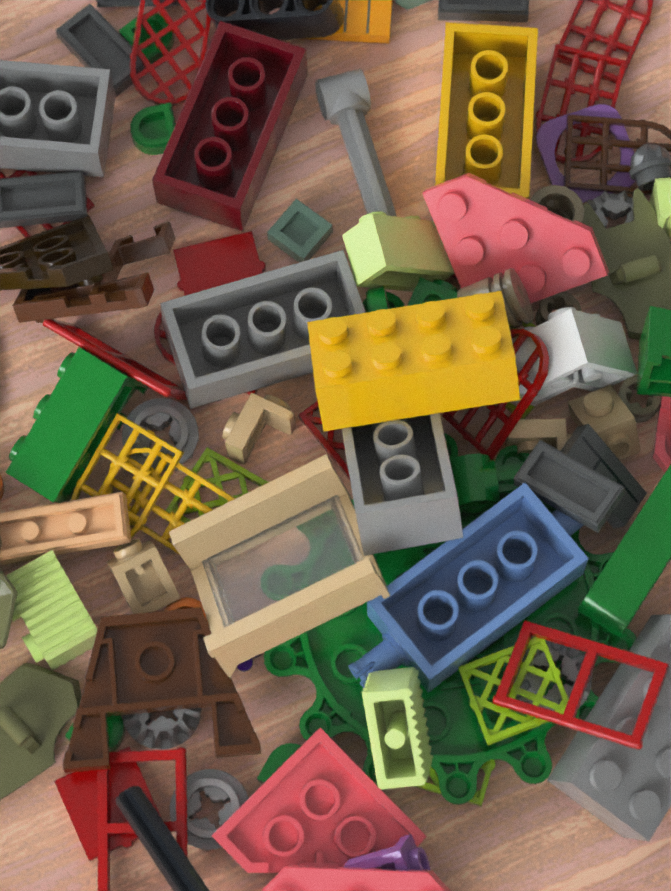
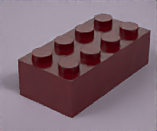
[152,21,308,232]

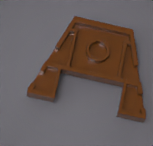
[12,222,176,323]
[63,607,261,773]

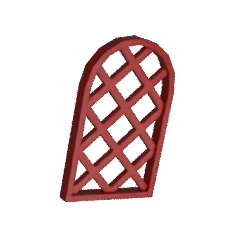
[130,0,211,106]

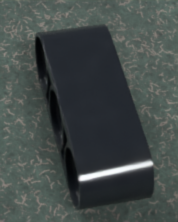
[205,0,344,40]

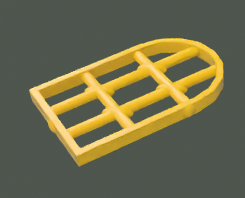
[71,413,184,546]
[107,448,236,555]

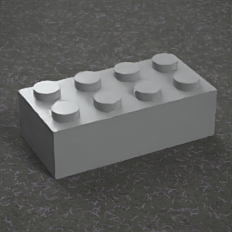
[0,60,116,177]
[160,250,366,409]
[342,413,463,556]
[547,614,671,841]

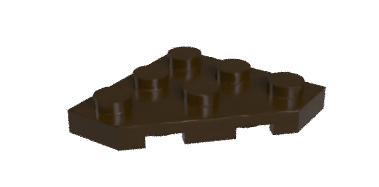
[0,215,114,290]

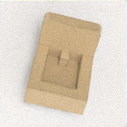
[568,385,640,461]
[222,393,296,465]

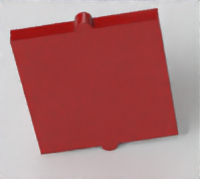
[173,231,266,296]
[54,746,162,861]

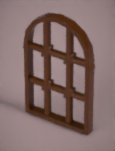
[564,114,671,195]

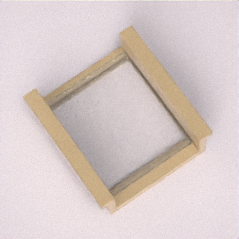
[169,454,391,678]

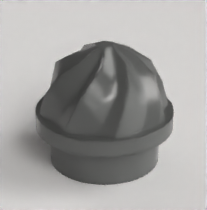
[629,143,671,191]

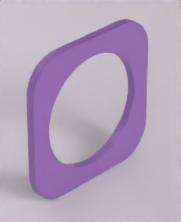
[536,104,636,203]

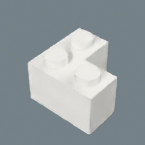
[512,307,637,406]

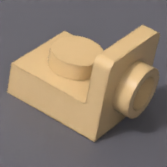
[505,418,572,454]
[107,539,181,614]

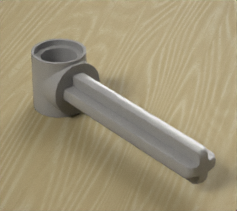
[315,69,397,217]

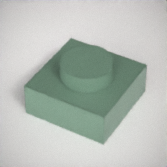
[267,199,333,262]

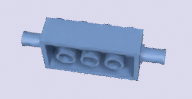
[348,483,589,692]

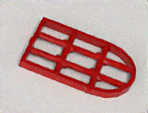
[556,0,653,84]
[536,44,627,165]
[442,329,549,459]

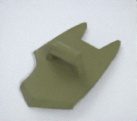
[582,188,671,340]
[0,663,82,801]

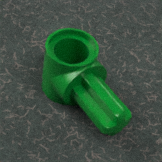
[450,454,524,514]

